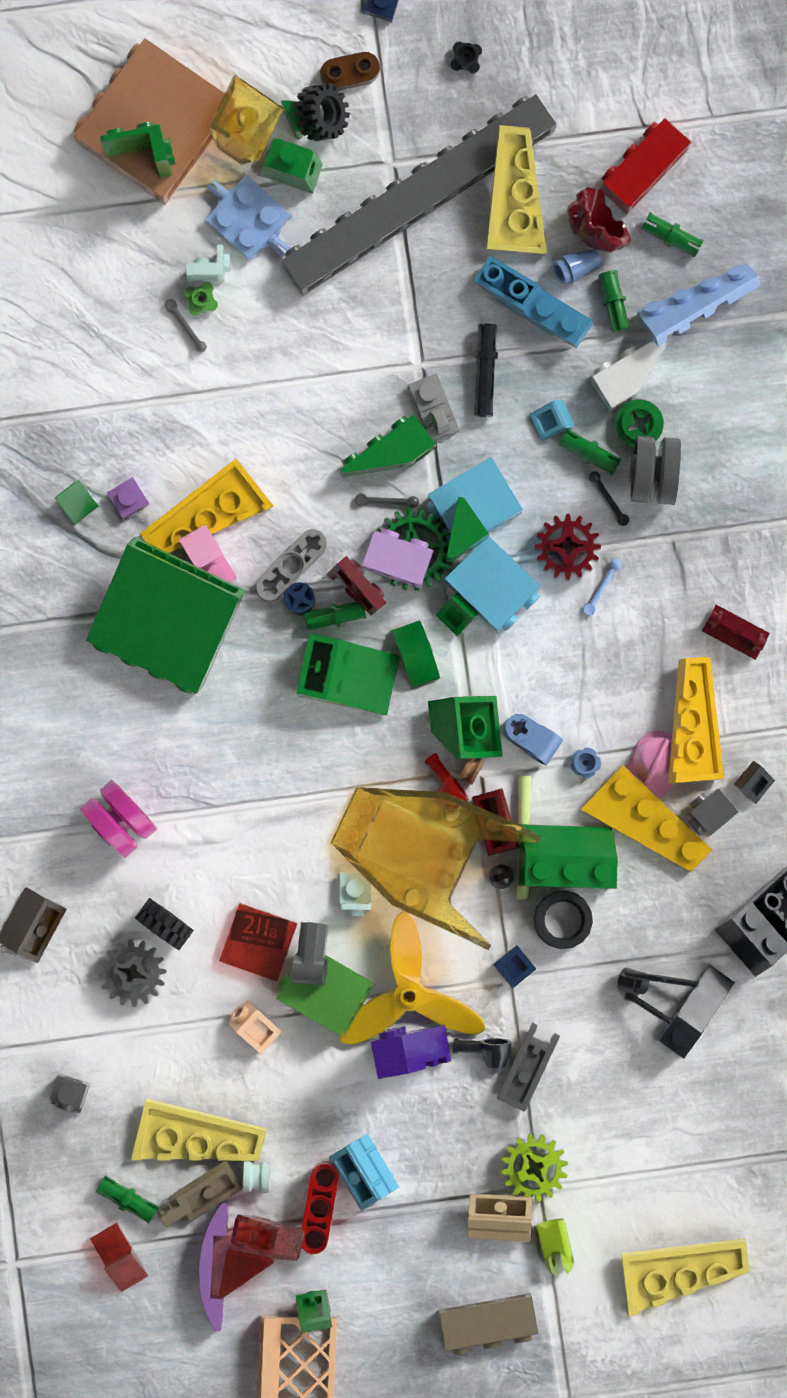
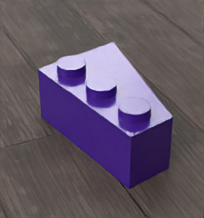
[371,1025,451,1079]

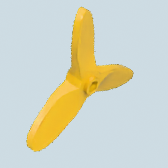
[339,911,485,1044]

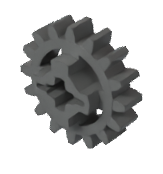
[99,939,167,1007]

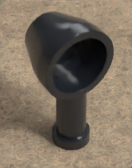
[453,1038,512,1068]

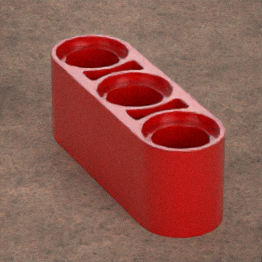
[300,1162,339,1254]

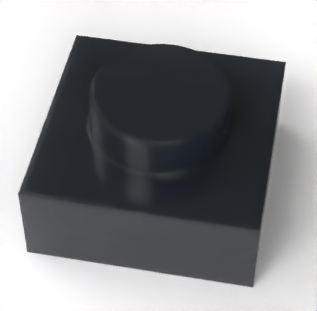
[734,761,775,804]

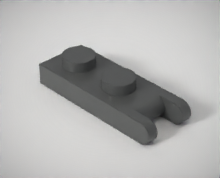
[497,1022,560,1112]

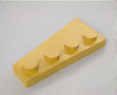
[139,458,274,553]
[668,657,724,784]
[581,765,712,872]

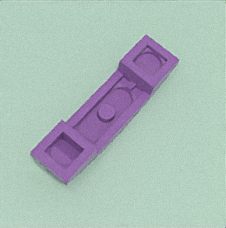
[199,1202,229,1331]

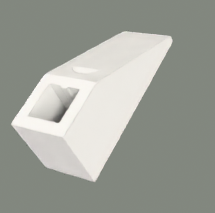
[591,333,673,413]

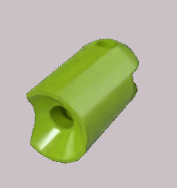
[536,1218,574,1276]

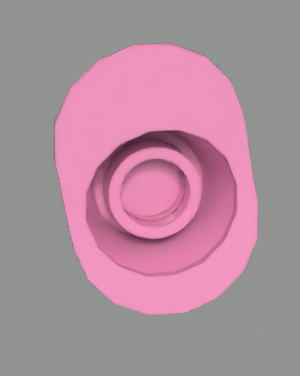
[626,731,673,799]

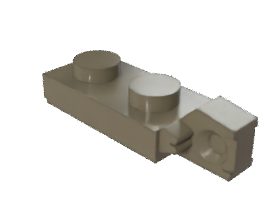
[157,1160,243,1227]

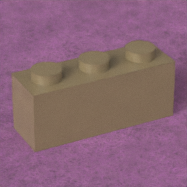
[439,1293,539,1354]

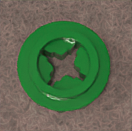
[615,399,664,447]

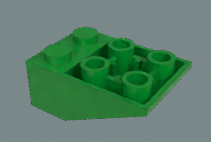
[296,633,400,716]

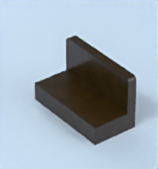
[0,887,67,963]

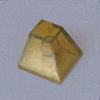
[208,75,284,165]

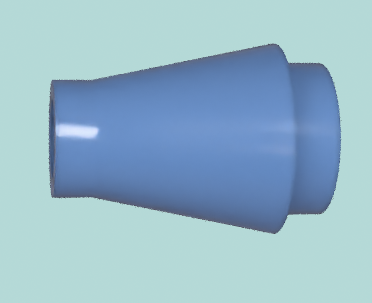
[554,249,601,284]

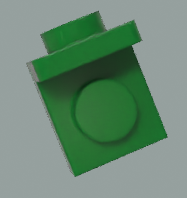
[295,1289,332,1333]

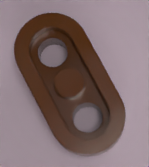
[320,52,380,91]

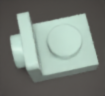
[186,245,230,282]
[340,873,371,916]

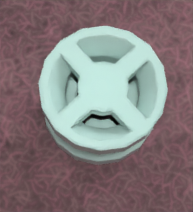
[243,1161,270,1193]

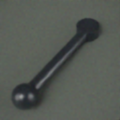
[589,471,630,526]

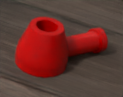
[424,753,469,810]

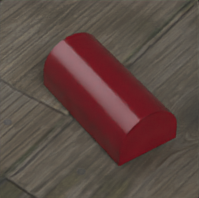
[472,788,519,856]

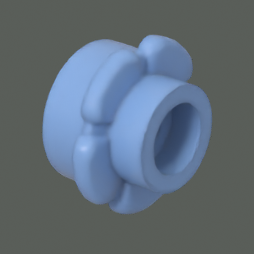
[571,748,601,778]

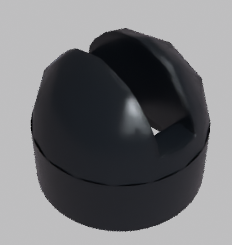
[489,864,514,889]

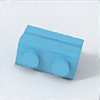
[329,1133,400,1211]

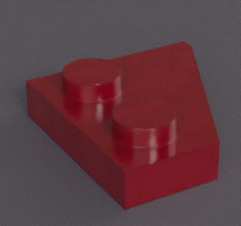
[326,556,387,616]

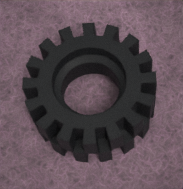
[294,83,350,141]
[134,898,194,951]

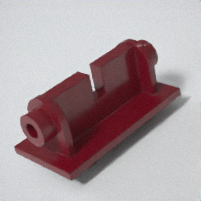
[702,604,770,660]

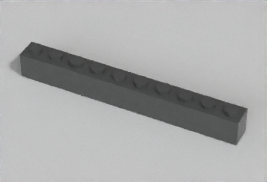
[282,94,556,296]

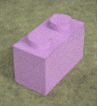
[362,528,433,589]

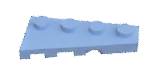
[636,264,761,346]

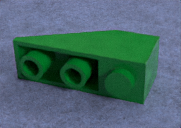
[340,415,436,477]

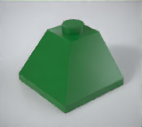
[428,696,503,759]

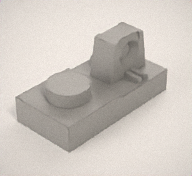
[408,373,460,441]

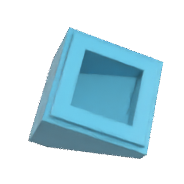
[529,399,575,441]

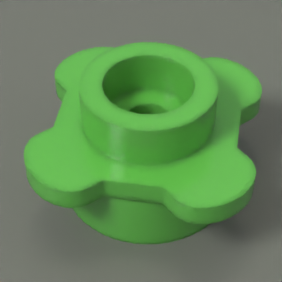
[184,282,218,316]

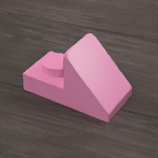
[179,524,237,582]

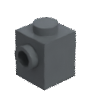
[687,789,738,837]

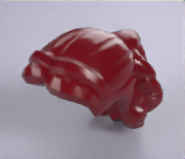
[567,187,631,253]

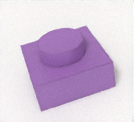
[107,477,149,520]

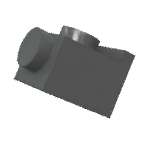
[50,1074,91,1113]

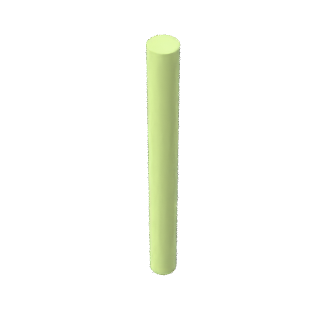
[516,776,531,900]

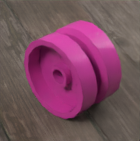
[80,779,158,858]

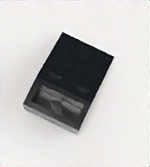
[715,866,787,977]

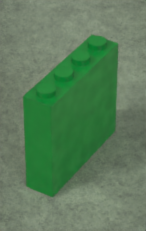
[86,537,246,694]

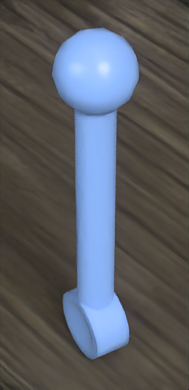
[583,559,622,616]

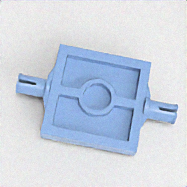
[205,174,292,261]

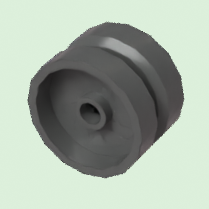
[629,435,681,505]

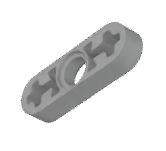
[256,529,327,602]

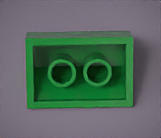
[518,824,618,889]

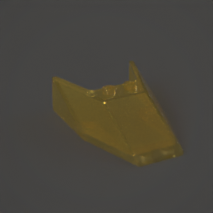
[330,787,541,951]

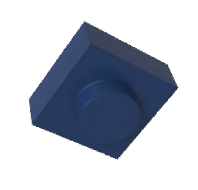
[363,0,399,22]
[493,945,536,989]

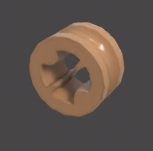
[459,758,485,785]

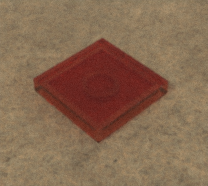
[219,903,298,982]

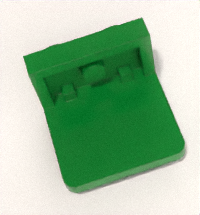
[100,122,176,177]

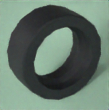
[533,891,593,949]

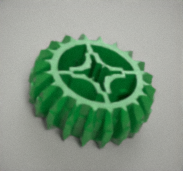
[376,508,450,591]

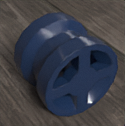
[284,582,315,615]

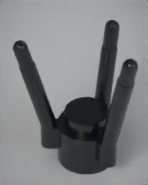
[617,967,699,1024]

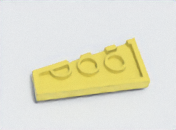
[486,125,547,254]
[131,1098,267,1161]
[621,1238,750,1317]

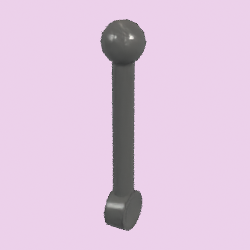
[165,299,207,353]
[355,493,419,508]

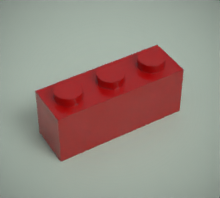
[601,118,692,214]

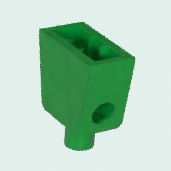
[259,138,323,193]

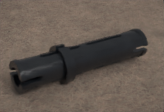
[474,323,498,417]

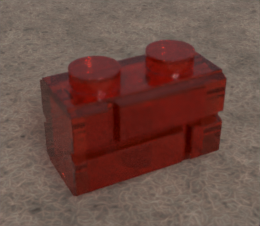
[230,1214,305,1261]

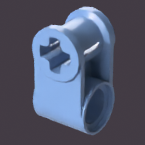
[503,714,563,766]

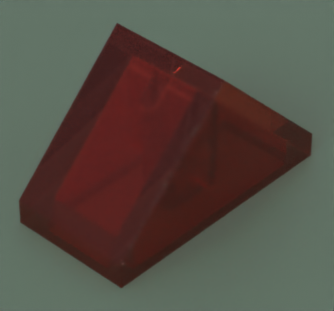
[219,1246,275,1298]

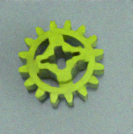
[501,1133,568,1202]

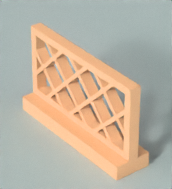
[257,1315,337,1398]

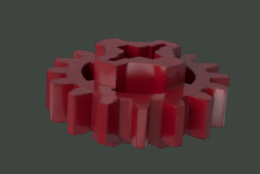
[534,513,601,581]

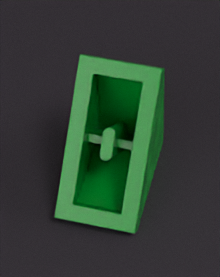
[446,497,489,562]
[391,620,441,688]

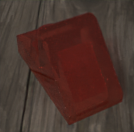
[90,1222,149,1292]

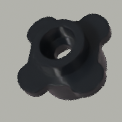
[450,41,482,74]

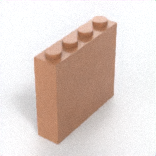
[74,38,235,205]

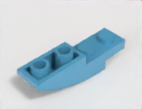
[473,255,593,349]

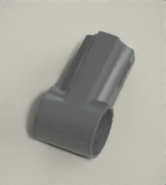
[291,922,328,986]

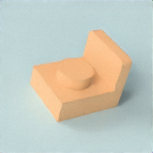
[228,1001,282,1055]

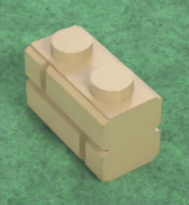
[468,1193,533,1242]

